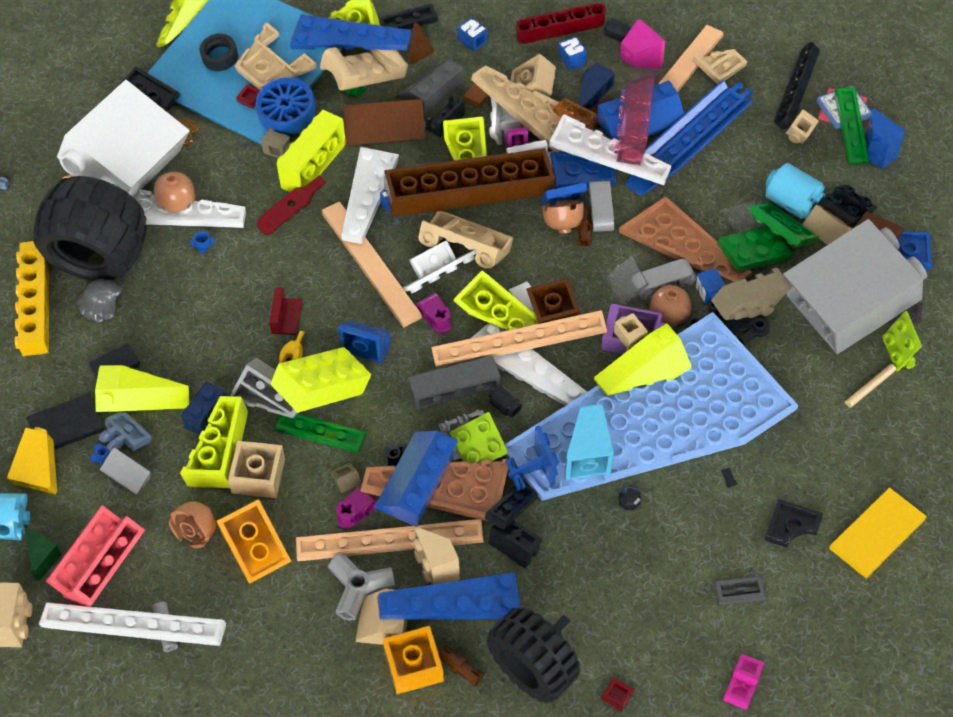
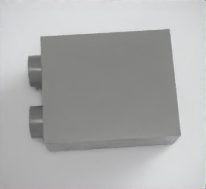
[783,219,927,354]

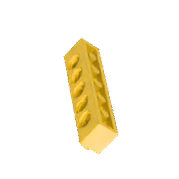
[15,241,49,356]

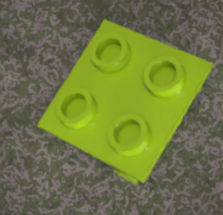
[882,311,922,372]
[450,412,509,463]

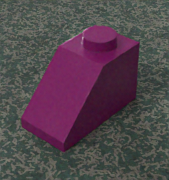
[504,126,528,152]

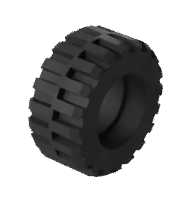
[487,607,580,703]

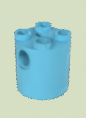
[766,163,825,220]
[0,493,30,540]

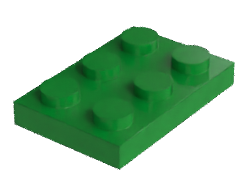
[749,202,819,247]
[717,226,793,272]

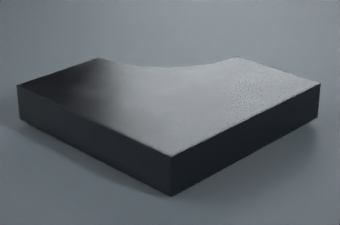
[765,499,823,547]

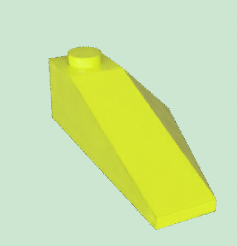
[156,0,209,47]
[328,0,380,26]
[443,117,487,160]
[453,270,538,331]
[594,324,692,396]
[95,365,190,412]

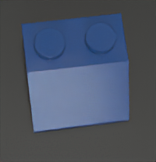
[865,108,905,169]
[338,321,391,363]

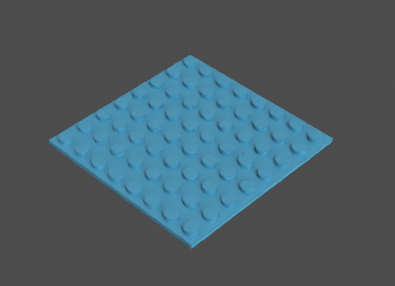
[148,0,343,145]

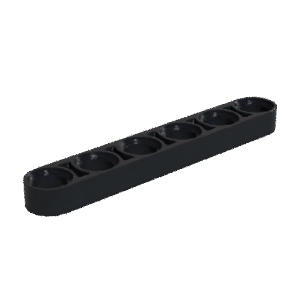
[774,42,820,130]

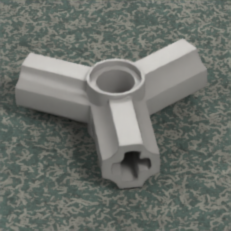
[328,553,395,621]

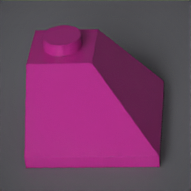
[620,19,665,69]

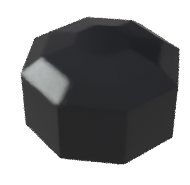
[618,487,641,510]

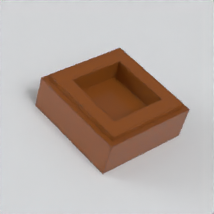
[464,83,489,108]

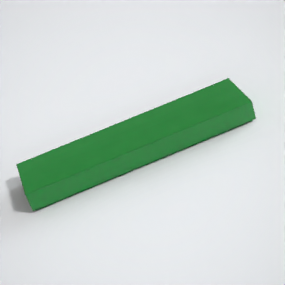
[834,87,869,165]
[275,414,367,454]

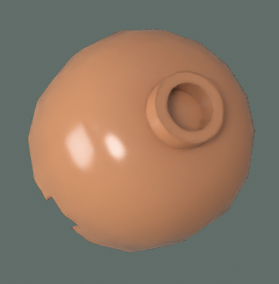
[154,172,196,212]
[542,200,584,234]
[649,285,692,328]
[169,501,216,549]

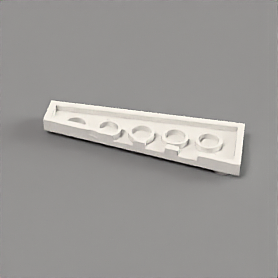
[549,114,671,185]
[342,147,399,244]
[134,190,246,228]
[470,323,587,406]

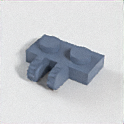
[99,411,152,451]

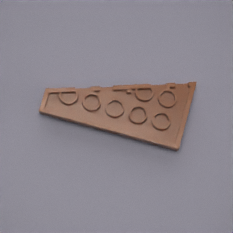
[619,196,752,284]
[361,459,508,521]

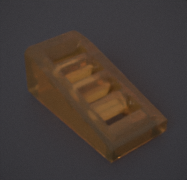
[553,98,597,130]

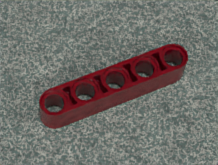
[516,3,606,44]

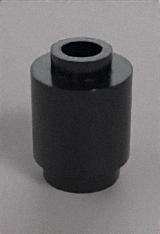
[604,18,631,42]
[489,386,522,418]

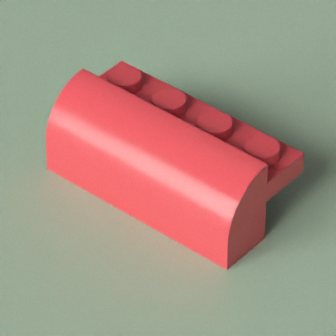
[46,505,145,607]

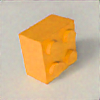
[382,626,444,694]

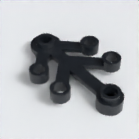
[685,301,770,347]

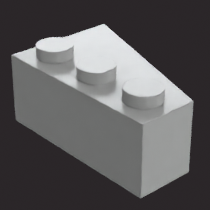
[230,358,300,418]

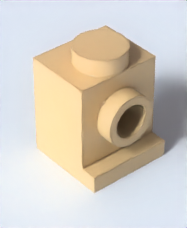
[786,110,819,144]
[614,313,648,351]

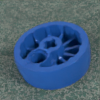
[256,77,316,135]

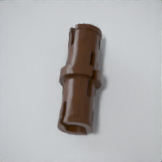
[577,206,593,246]
[438,645,484,687]

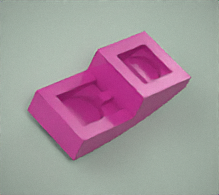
[723,654,765,710]

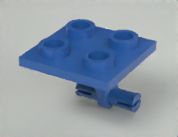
[505,425,559,490]

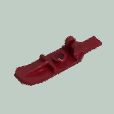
[257,175,326,235]

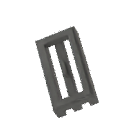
[714,576,766,606]

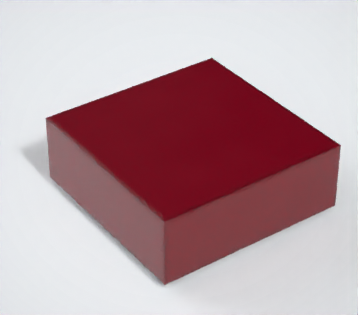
[236,84,260,109]
[601,677,635,712]

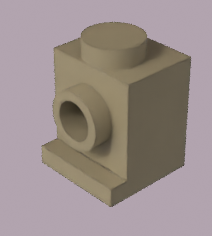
[261,128,292,158]

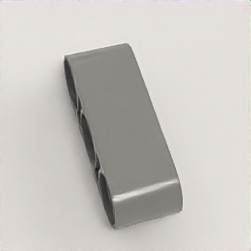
[589,181,614,232]
[632,259,696,300]

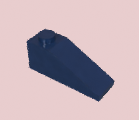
[578,62,615,117]

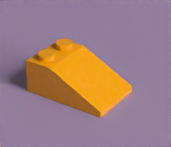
[216,499,291,584]

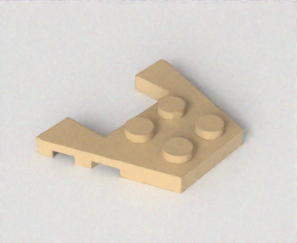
[235,23,317,90]

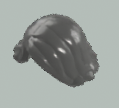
[77,278,122,323]

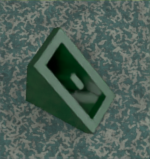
[27,529,62,581]

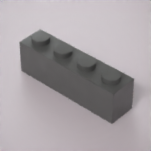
[408,355,501,410]

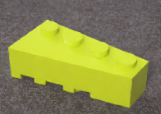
[180,396,248,488]

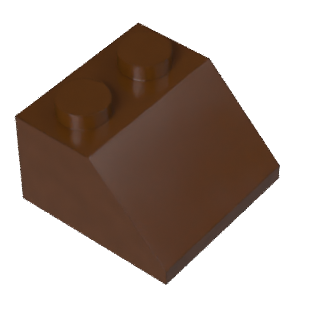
[526,278,580,324]

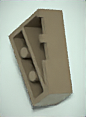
[711,267,792,320]

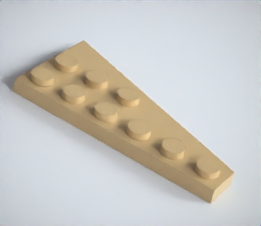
[471,66,597,152]

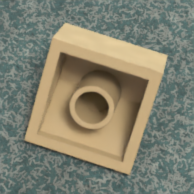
[511,54,556,97]
[356,589,408,645]

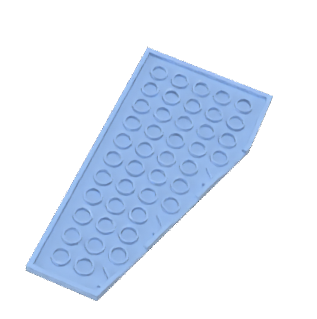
[505,312,798,501]

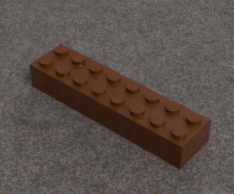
[384,148,555,217]

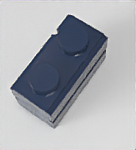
[181,382,225,435]

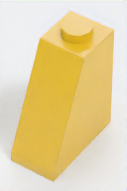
[7,427,57,495]

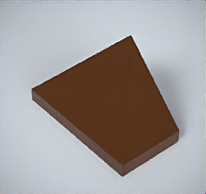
[409,23,434,64]

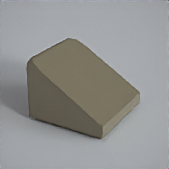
[330,463,362,493]

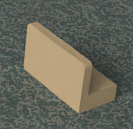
[803,205,853,245]

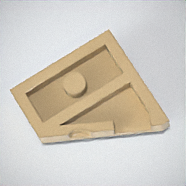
[693,49,747,85]

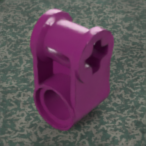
[416,293,452,334]
[336,486,378,530]

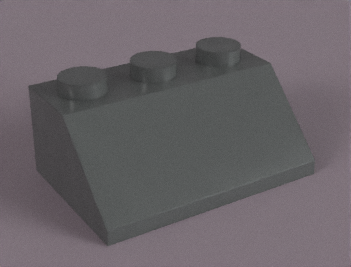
[396,59,465,116]

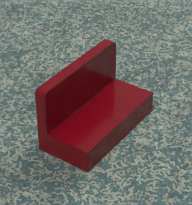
[269,288,302,335]

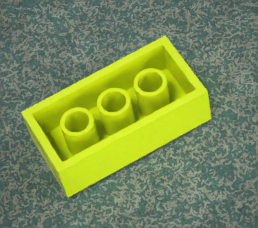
[277,110,346,192]
[271,347,371,413]

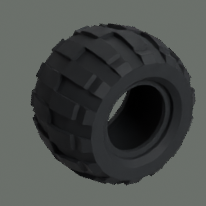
[33,176,147,281]

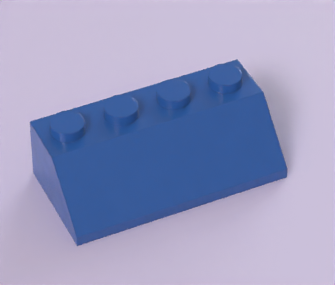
[597,80,684,146]
[375,431,458,527]

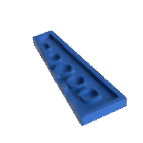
[290,15,412,50]
[377,573,520,619]

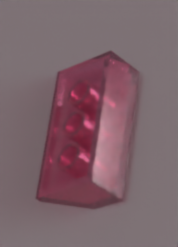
[614,74,655,166]

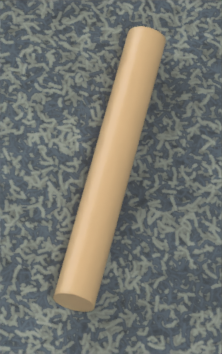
[845,364,896,408]

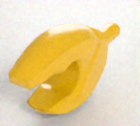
[279,331,305,363]

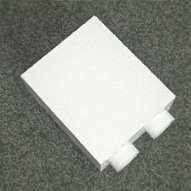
[57,80,190,197]

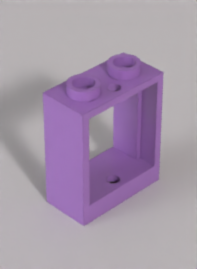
[602,304,665,354]

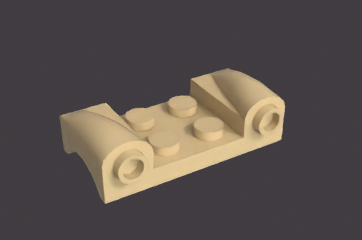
[320,48,408,91]
[419,211,513,268]

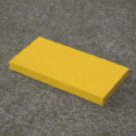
[829,488,926,579]

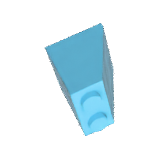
[565,404,614,480]

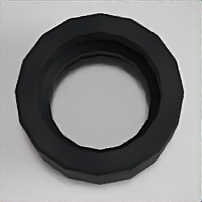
[199,33,238,71]

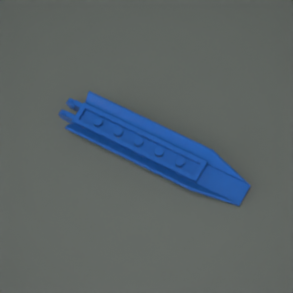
[625,80,753,196]

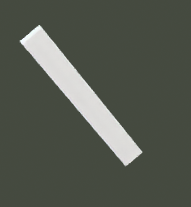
[39,602,226,646]

